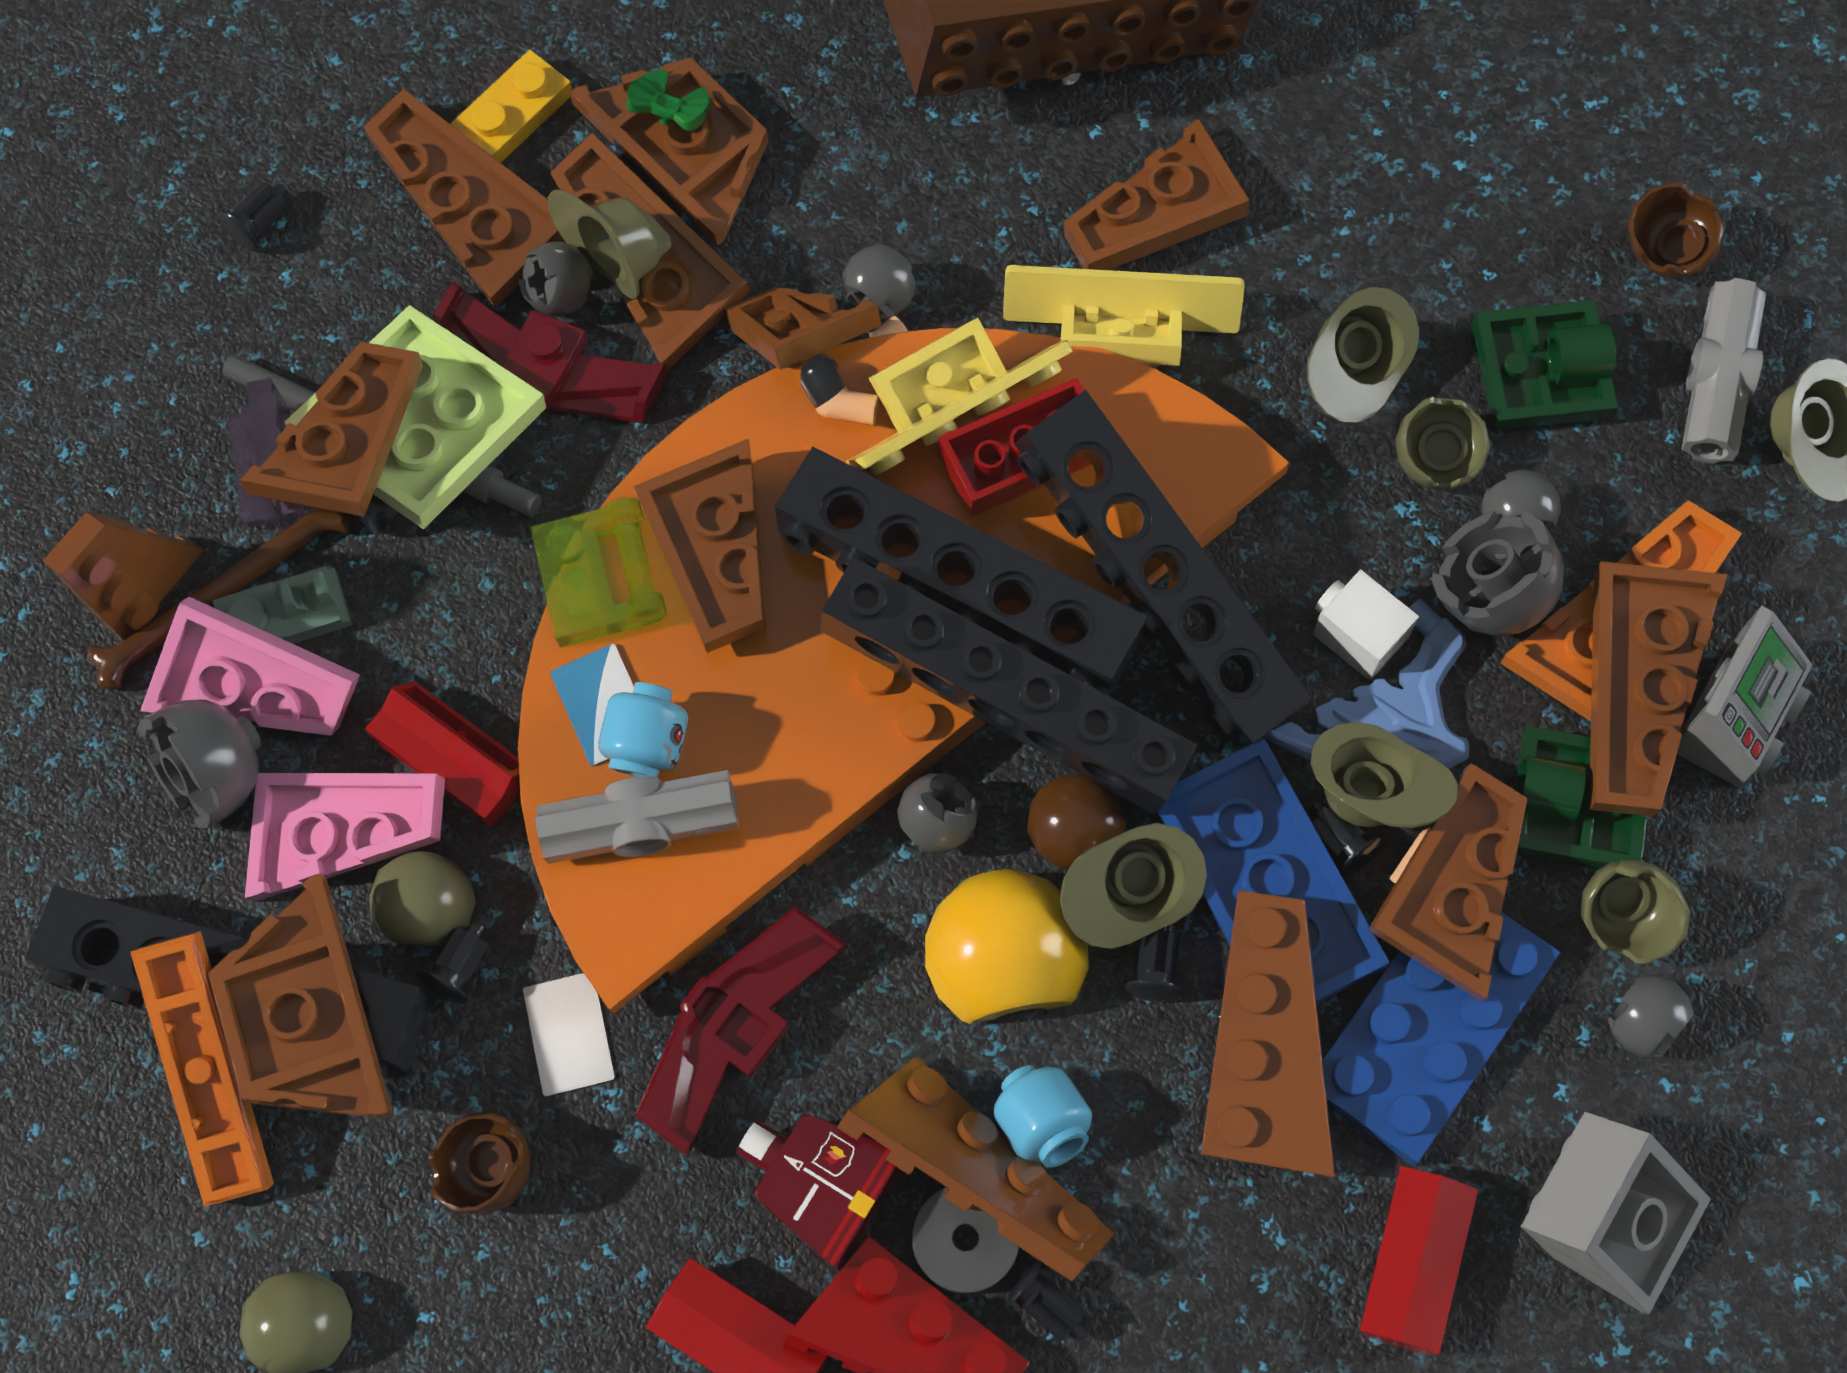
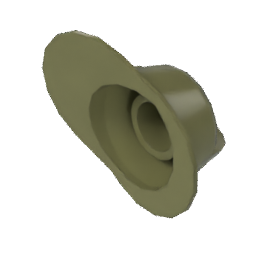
[547,190,671,299]
[1307,287,1419,423]
[1770,358,1847,502]
[1311,722,1458,828]
[1060,823,1207,949]

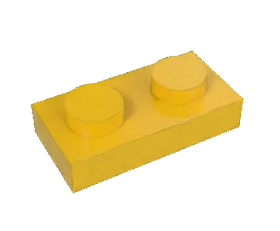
[450,49,573,163]

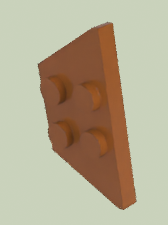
[570,57,769,246]
[208,873,394,1119]

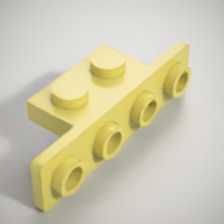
[1003,265,1244,367]
[846,318,1073,476]

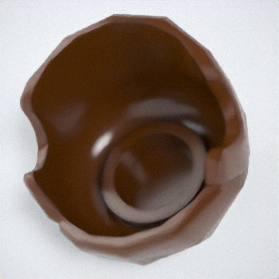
[1628,182,1725,280]
[1027,774,1127,869]
[428,1112,531,1215]

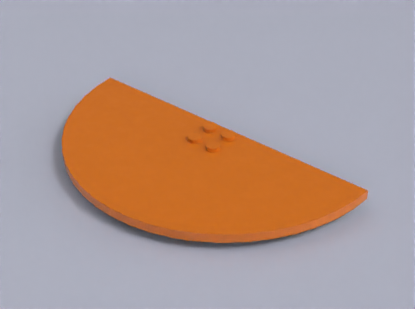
[518,328,1289,1014]

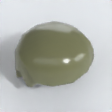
[1395,396,1491,490]
[369,851,476,948]
[1581,859,1690,964]
[239,1272,353,1373]

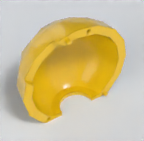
[925,869,1089,1024]

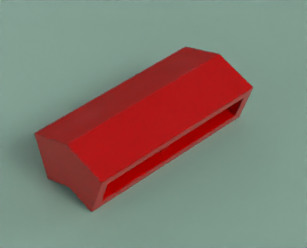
[365,680,520,829]
[1359,1165,1478,1356]
[645,1258,829,1373]

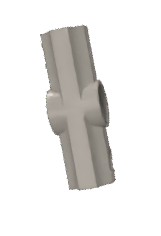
[1681,278,1766,464]
[535,770,739,864]

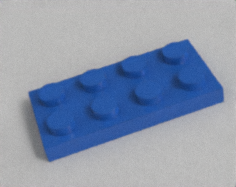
[1158,738,1390,1004]
[1322,912,1560,1167]

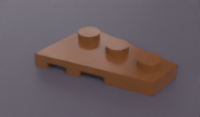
[240,341,423,517]
[634,439,765,653]
[43,512,205,641]

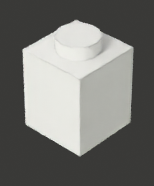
[1313,569,1419,681]

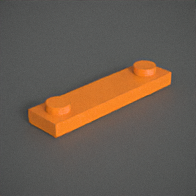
[130,931,274,1207]

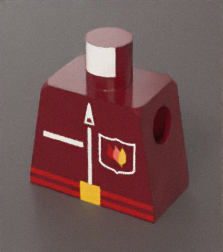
[737,1114,902,1272]

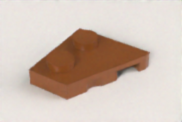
[724,287,882,370]

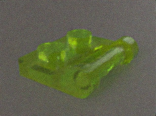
[531,497,667,647]

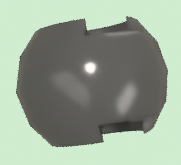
[519,241,594,317]
[843,244,916,320]
[1481,470,1561,529]
[897,773,978,853]
[1608,975,1694,1059]

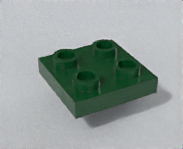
[1472,300,1618,431]
[1514,725,1647,869]

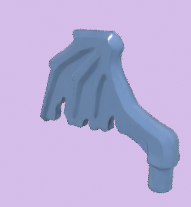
[1262,599,1469,769]

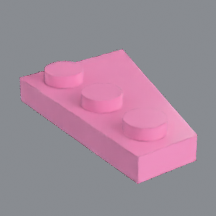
[140,597,360,736]
[245,773,445,902]

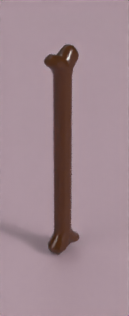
[87,507,351,690]

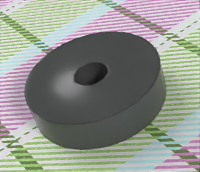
[912,1187,1019,1295]

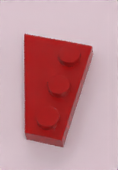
[784,1236,1030,1373]

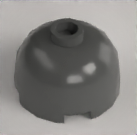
[1432,511,1565,637]
[138,699,261,828]

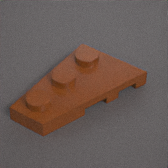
[1064,119,1249,270]
[1368,763,1527,1001]

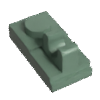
[213,566,352,644]

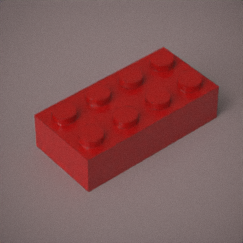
[938,377,1092,517]

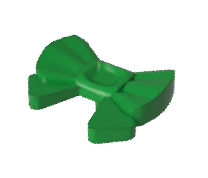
[626,69,711,131]

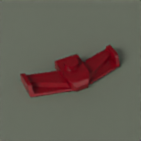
[432,282,668,423]
[634,907,848,1158]

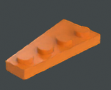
[1500,500,1742,721]

